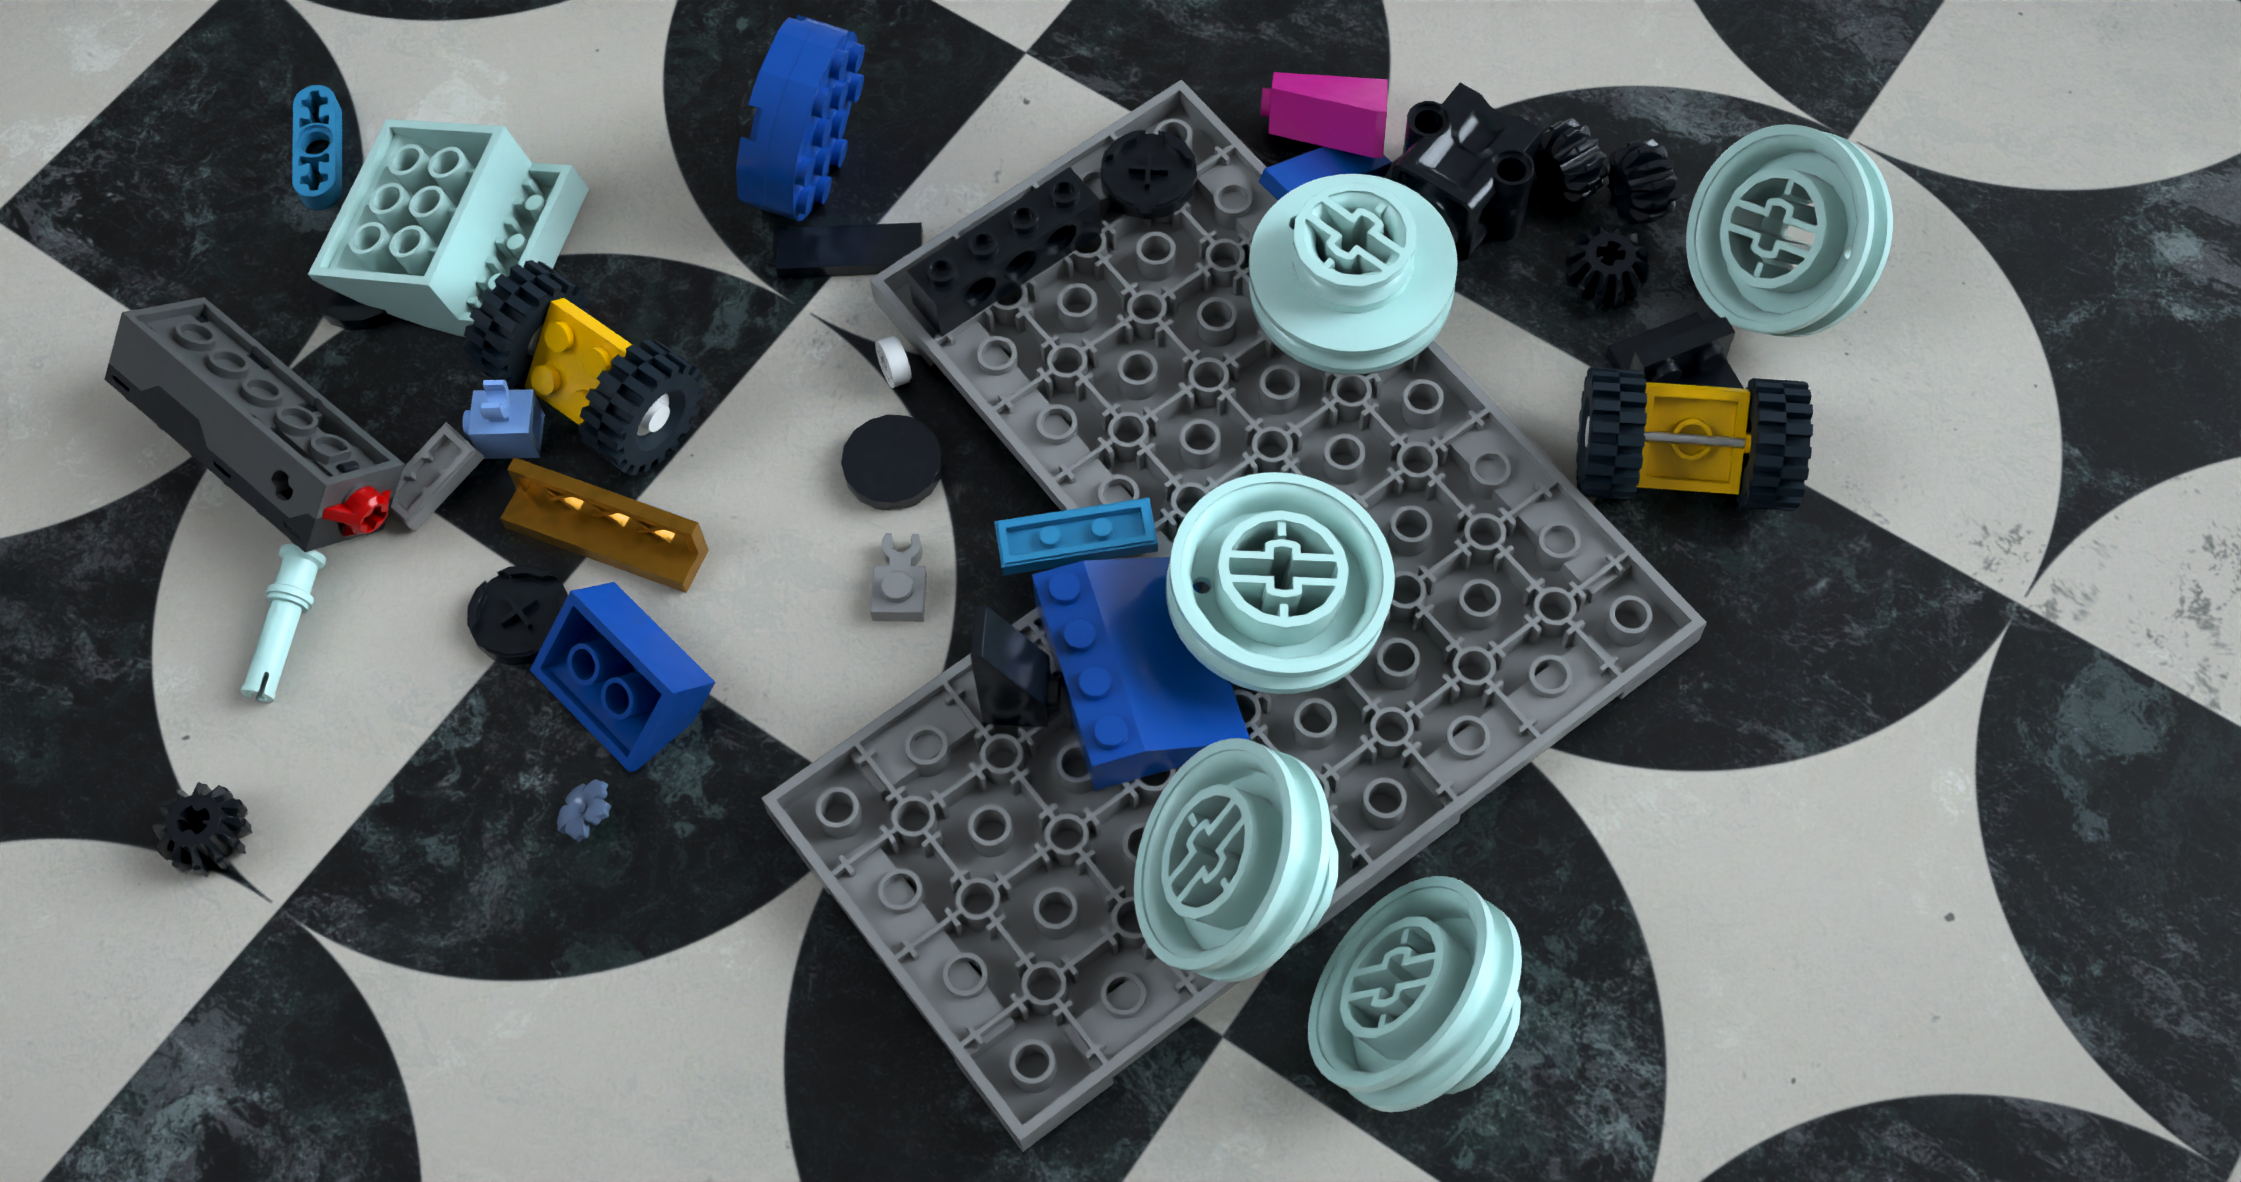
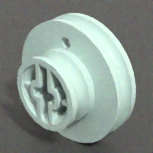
[1686,124,1893,337]
[1249,174,1458,374]
[1166,472,1395,694]
[1134,738,1338,982]
[1308,876,1522,1112]

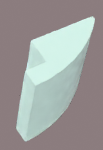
[308,119,589,337]

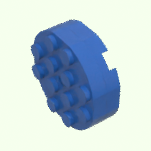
[736,14,865,221]

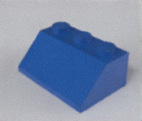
[530,582,716,773]

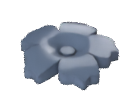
[557,779,611,843]

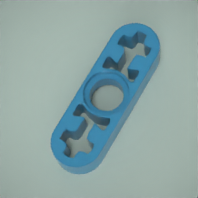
[292,85,342,210]

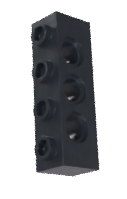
[907,167,1102,337]

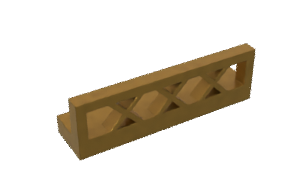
[500,457,709,593]

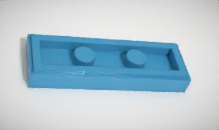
[994,497,1158,576]

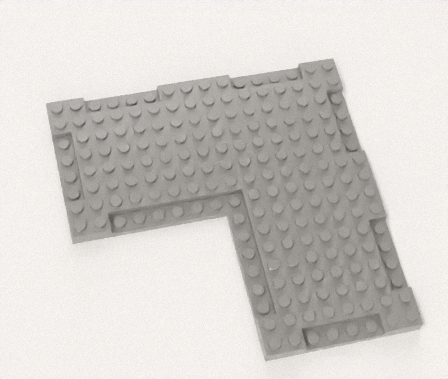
[761,79,1707,1152]

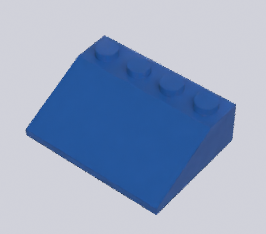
[1032,557,1250,791]

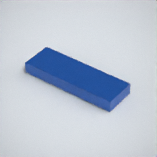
[1259,146,1392,200]

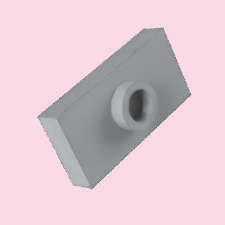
[390,422,485,531]

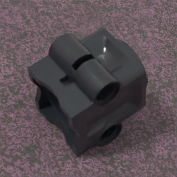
[1391,82,1543,260]

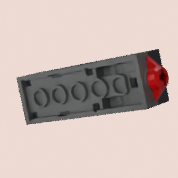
[104,297,405,552]

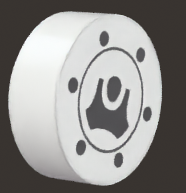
[875,336,911,388]

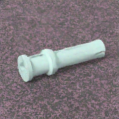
[240,544,327,702]

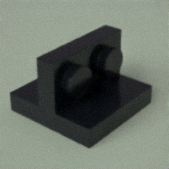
[1606,312,1744,389]

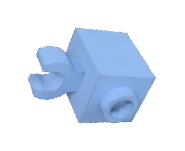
[463,380,545,459]

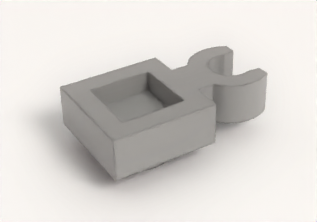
[870,533,927,622]

